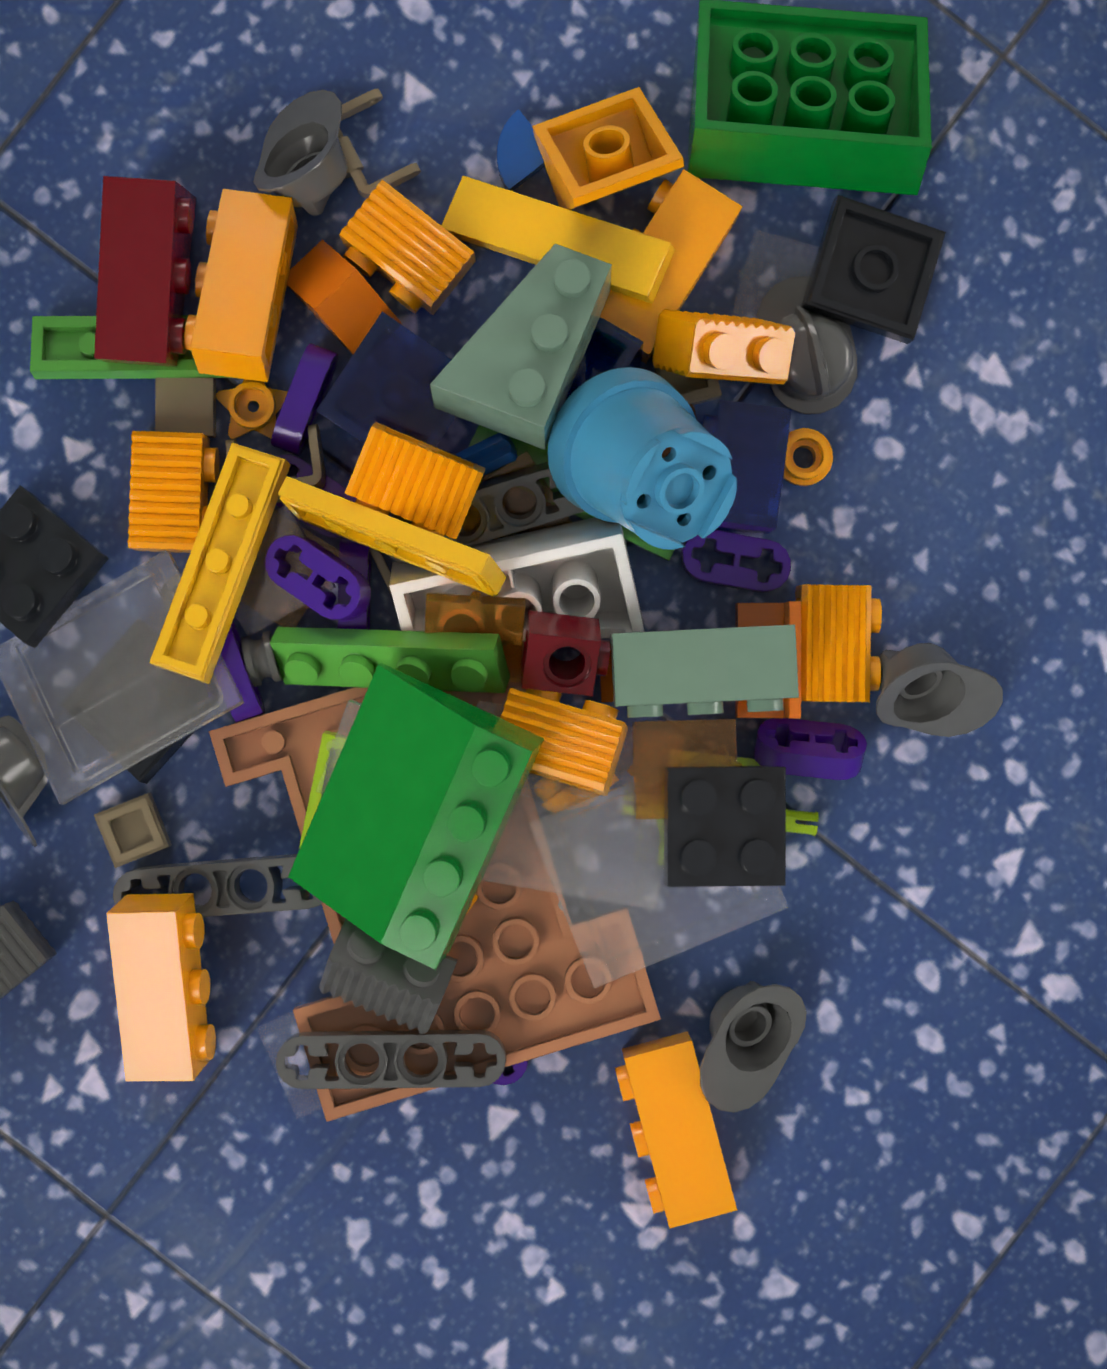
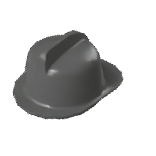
[253,90,348,216]
[757,276,857,414]
[876,643,1003,737]
[0,715,49,847]
[700,981,807,1113]

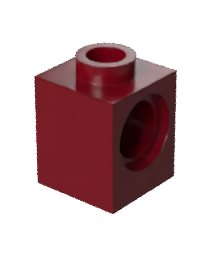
[521,610,610,696]

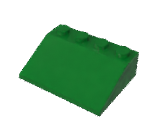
[688,0,932,195]
[288,663,544,970]

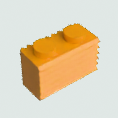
[339,180,476,315]
[652,309,795,385]
[345,422,486,539]
[127,431,220,553]
[795,584,882,702]
[500,688,628,796]

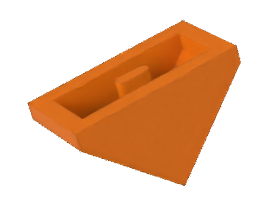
[287,239,402,364]

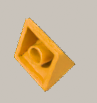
[532,87,684,210]

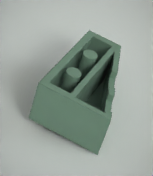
[430,244,612,450]
[610,625,799,718]

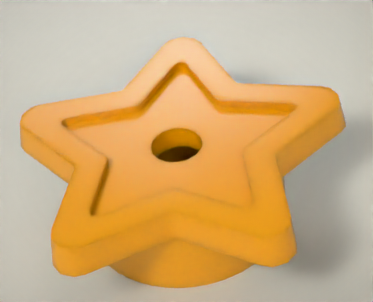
[216,379,288,439]

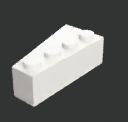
[389,517,645,641]

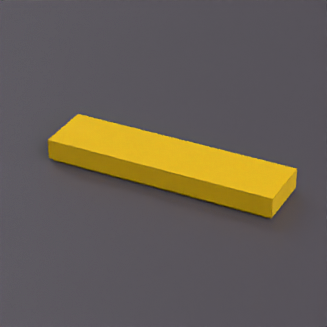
[441,176,675,304]
[149,442,291,684]
[277,476,506,596]

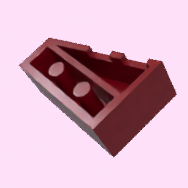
[94,176,197,367]

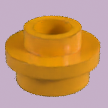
[775,428,833,486]

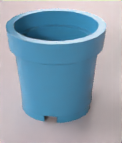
[547,367,737,550]

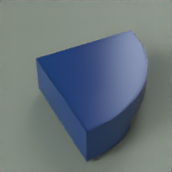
[497,109,545,191]

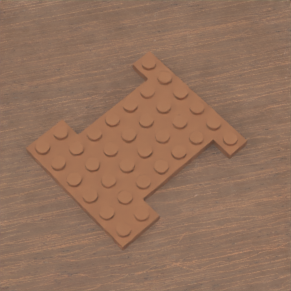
[209,639,661,1122]

